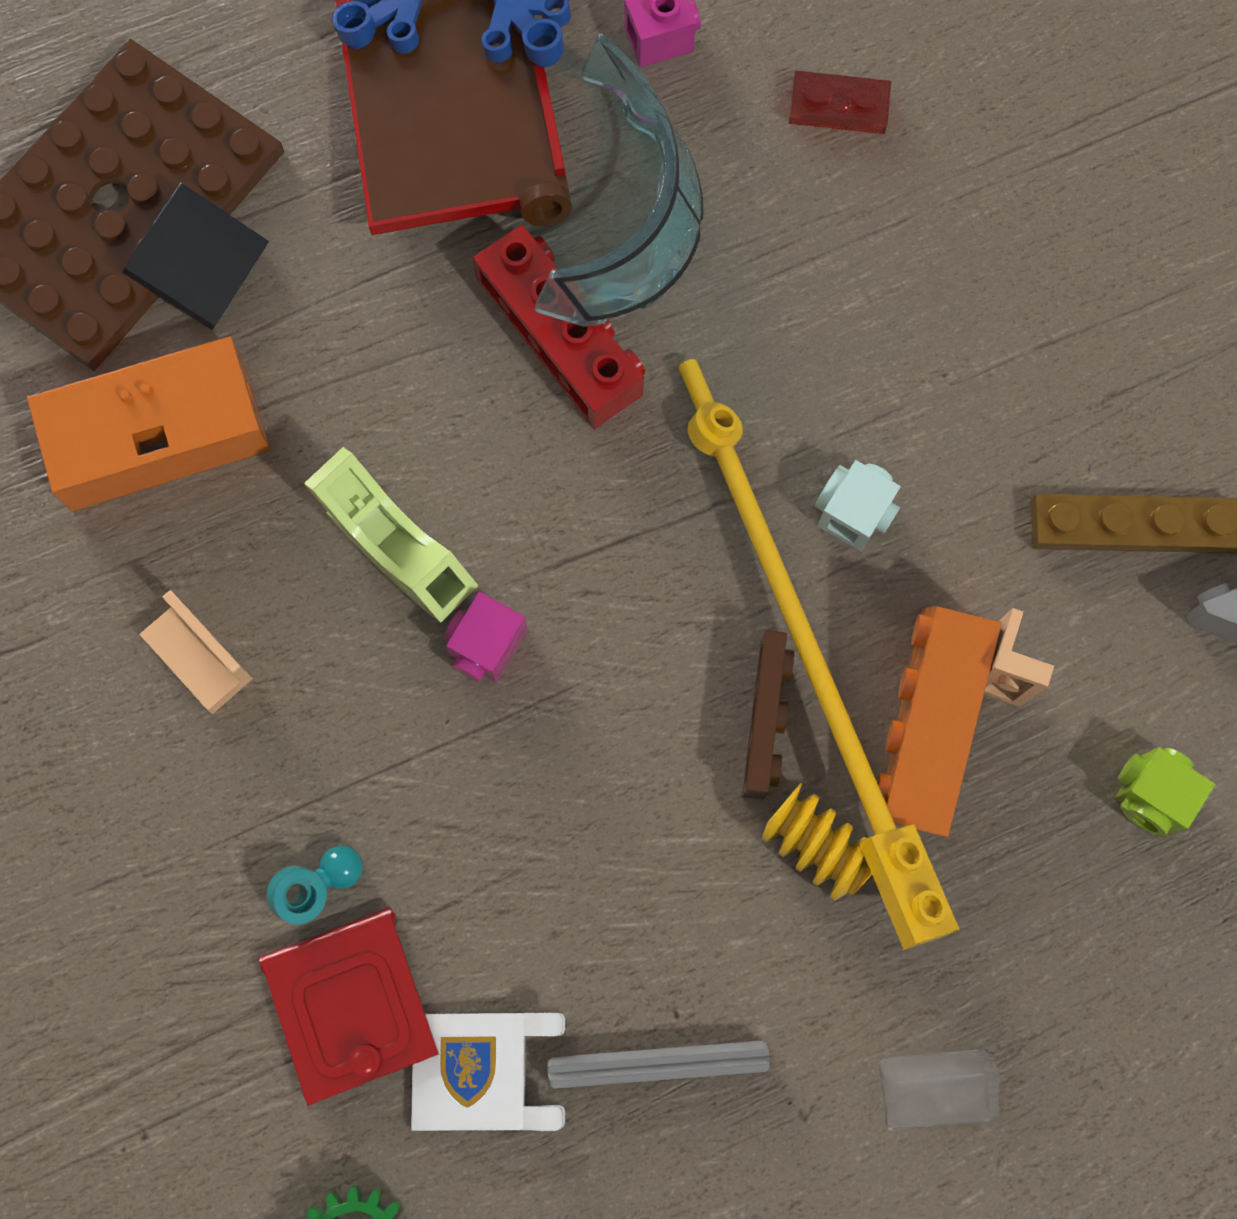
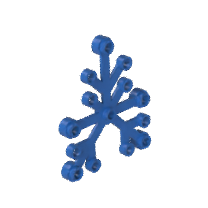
[332,0,571,67]

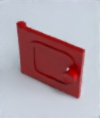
[259,907,439,1106]

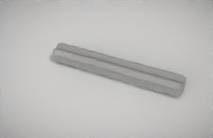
[547,1041,770,1089]

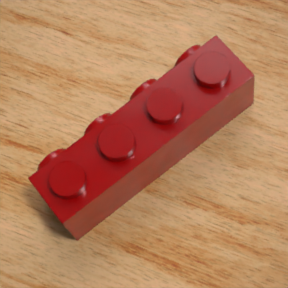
[473,224,645,429]

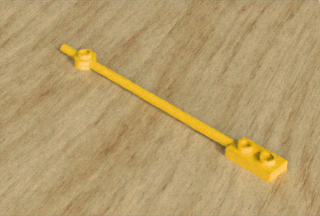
[678,359,959,950]

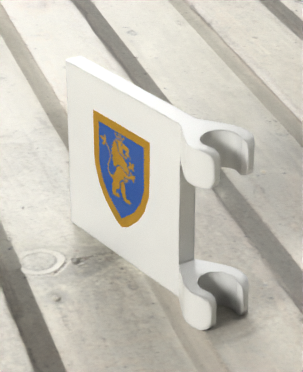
[411,1013,565,1131]

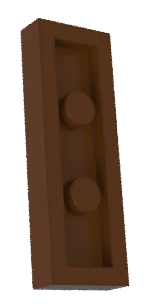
[742,630,794,800]

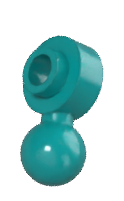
[266,845,363,925]

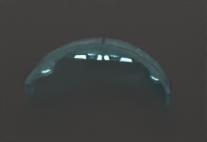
[535,34,704,326]

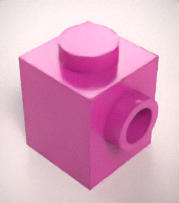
[624,0,701,68]
[445,592,528,682]

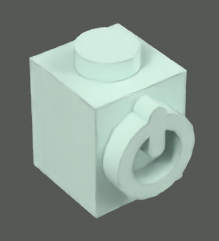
[814,460,901,552]

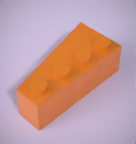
[876,606,1002,837]

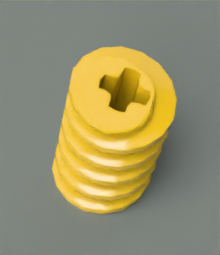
[762,782,872,901]

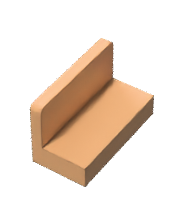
[139,590,253,714]
[984,608,1054,707]

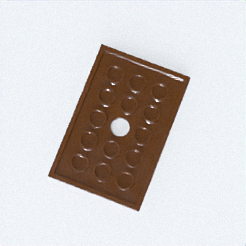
[0,38,285,371]

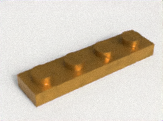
[1031,494,1237,553]

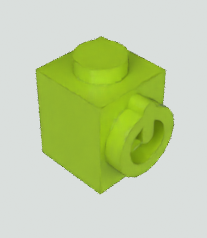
[1115,747,1216,837]

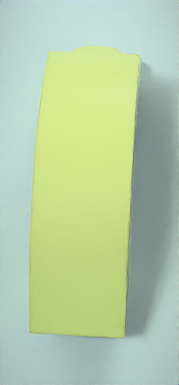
[304,447,478,623]

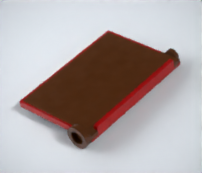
[335,0,572,235]

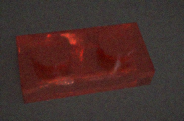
[789,70,891,134]

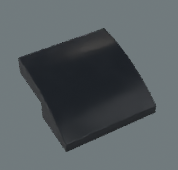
[122,183,269,330]

